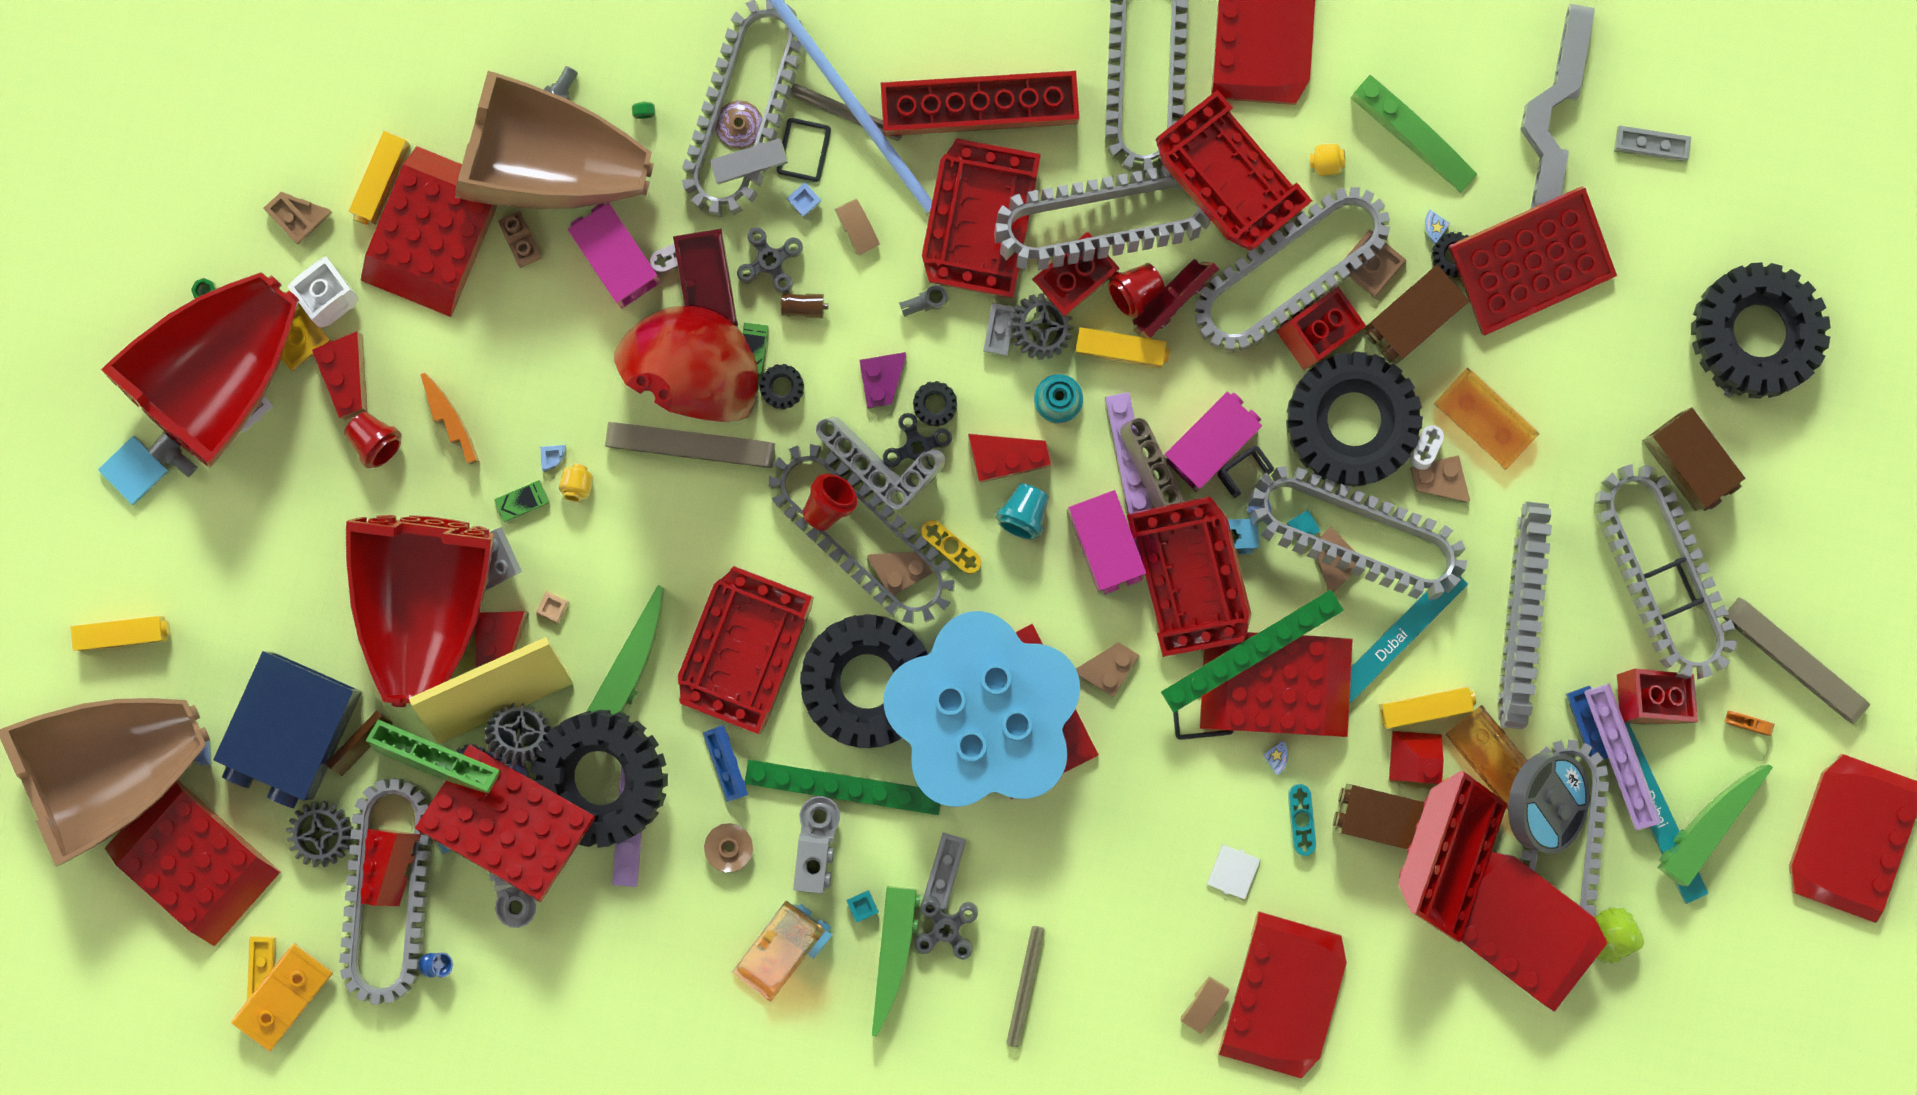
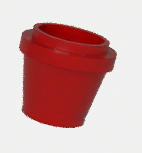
[1108,263,1165,318]
[344,412,402,468]
[802,474,858,531]

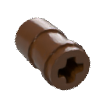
[781,293,829,319]

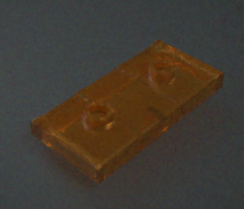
[1433,367,1539,470]
[1445,705,1527,810]
[732,901,825,1002]

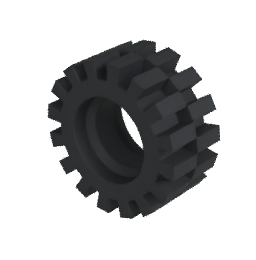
[1431,232,1469,278]
[759,364,804,409]
[913,381,957,427]

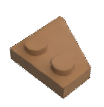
[263,192,332,245]
[1410,455,1470,502]
[1318,527,1355,593]
[867,551,933,596]
[1076,642,1140,697]

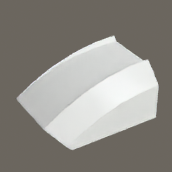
[287,256,358,328]

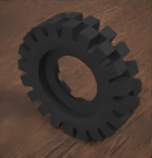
[1691,262,1831,399]
[1286,351,1423,487]
[800,614,928,748]
[530,710,668,848]

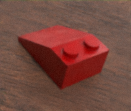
[1032,231,1120,316]
[1276,286,1366,370]
[1617,668,1698,724]

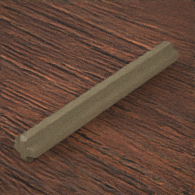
[790,84,903,141]
[1006,926,1045,1047]

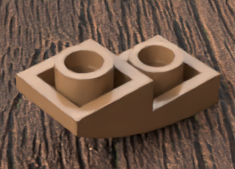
[835,199,880,255]
[498,211,542,268]
[1181,976,1229,1034]

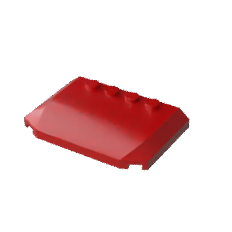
[1211,0,1315,105]
[1155,90,1313,251]
[922,138,1041,299]
[1127,496,1252,657]
[678,566,814,735]
[1789,754,1917,923]
[1461,851,1608,1012]
[1217,911,1347,1079]

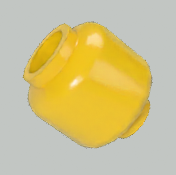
[1310,143,1346,176]
[558,464,593,502]

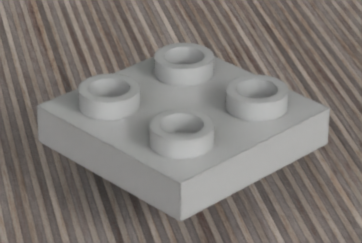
[485,527,522,591]

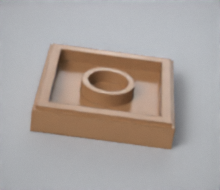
[1346,229,1407,298]

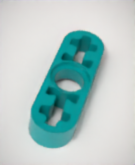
[1288,784,1316,856]

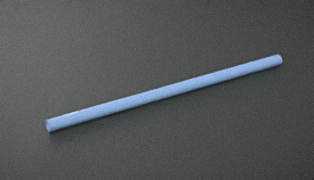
[769,0,932,213]

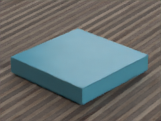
[98,436,169,505]

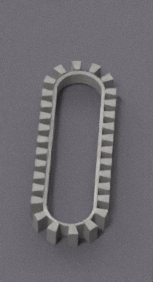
[682,0,805,217]
[1105,0,1188,174]
[994,166,1211,270]
[1594,464,1737,679]
[1248,466,1467,600]
[1498,501,1552,729]

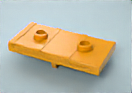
[231,943,333,1052]

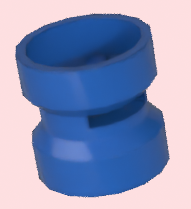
[419,952,453,978]

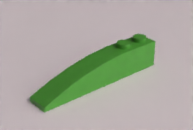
[1351,74,1477,193]
[586,585,664,715]
[366,720,501,793]
[1657,764,1773,886]
[872,886,921,1037]

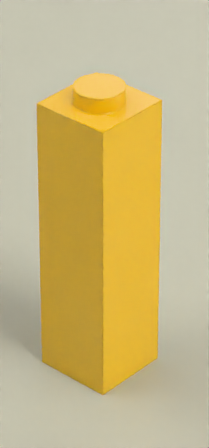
[349,130,410,225]
[1075,327,1170,368]
[70,616,170,651]
[1379,687,1476,729]

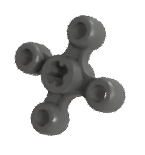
[737,227,803,294]
[915,896,978,960]

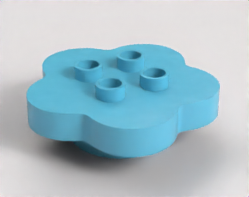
[883,611,1080,807]

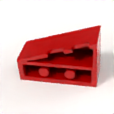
[312,331,367,420]
[968,434,1051,483]
[475,611,529,668]
[360,829,421,906]

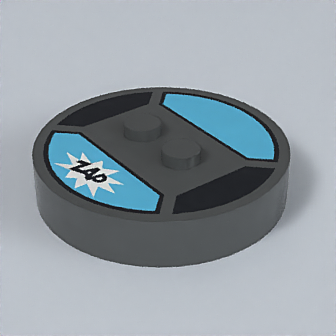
[1508,752,1589,853]

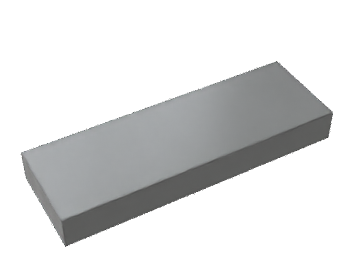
[1614,125,1691,162]
[710,138,788,185]
[923,833,966,911]

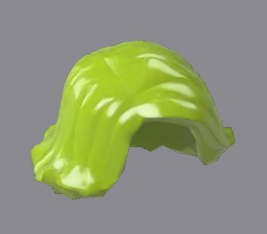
[1595,908,1644,964]

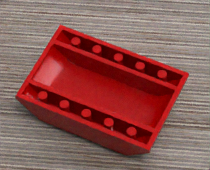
[360,146,498,317]
[1200,632,1353,737]
[1398,771,1508,943]
[105,780,281,946]

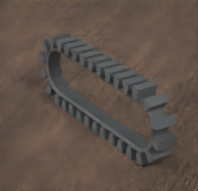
[769,444,955,624]

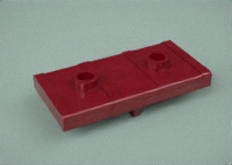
[673,228,738,326]
[1132,259,1220,339]

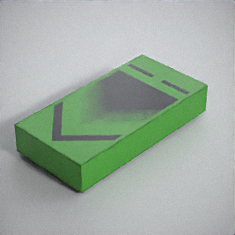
[742,322,769,375]
[494,480,550,522]

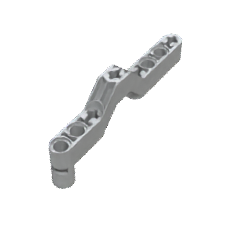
[1520,3,1595,209]

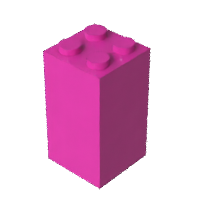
[567,203,662,309]
[1163,391,1262,492]
[1067,490,1146,595]

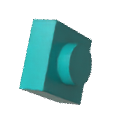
[1286,510,1321,541]
[846,890,879,923]

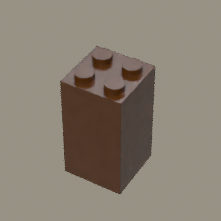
[1364,264,1470,364]
[1642,407,1746,511]
[1332,784,1424,849]

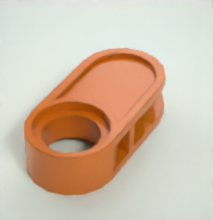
[1724,711,1775,736]

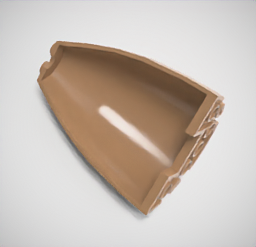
[455,71,654,209]
[0,698,210,867]

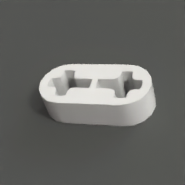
[650,244,678,273]
[1411,425,1444,470]

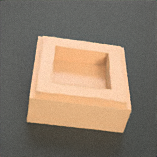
[536,591,569,624]

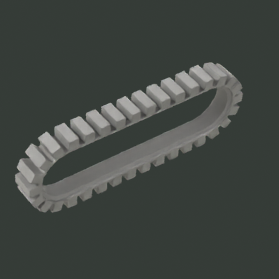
[1195,187,1390,352]
[1521,739,1609,915]
[339,778,432,1005]

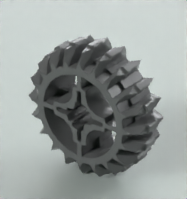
[1008,293,1074,360]
[485,702,552,768]
[286,801,354,867]

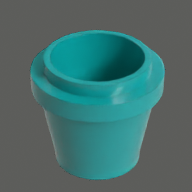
[1034,374,1083,423]
[996,483,1049,540]

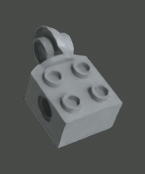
[793,796,840,893]
[489,873,536,928]

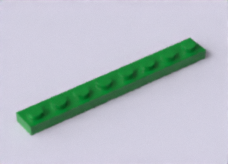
[1161,590,1344,713]
[745,760,940,815]

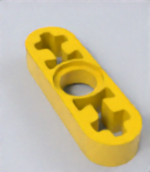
[921,520,981,574]

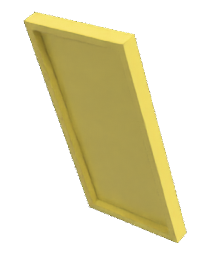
[409,637,574,744]

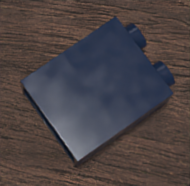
[213,651,362,808]

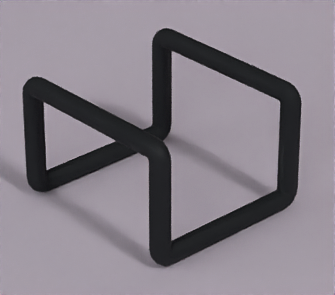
[1218,446,1274,498]
[1644,557,1704,619]

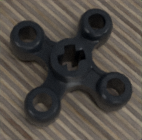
[882,413,952,482]

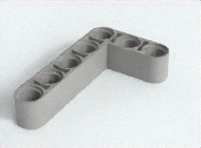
[816,416,945,509]

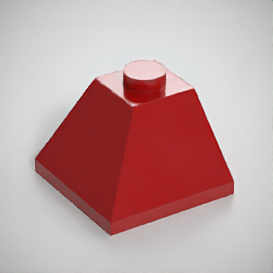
[1389,731,1444,784]

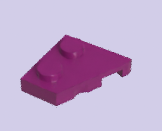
[859,352,906,409]

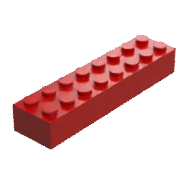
[880,70,1080,136]

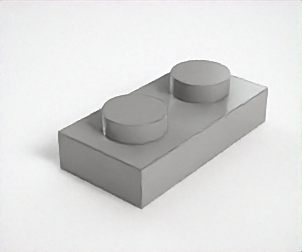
[983,303,1015,356]

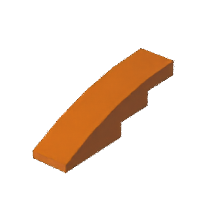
[420,373,480,464]

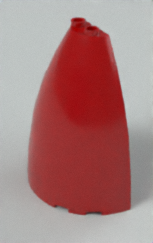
[101,272,300,468]
[613,306,758,422]
[346,515,494,707]

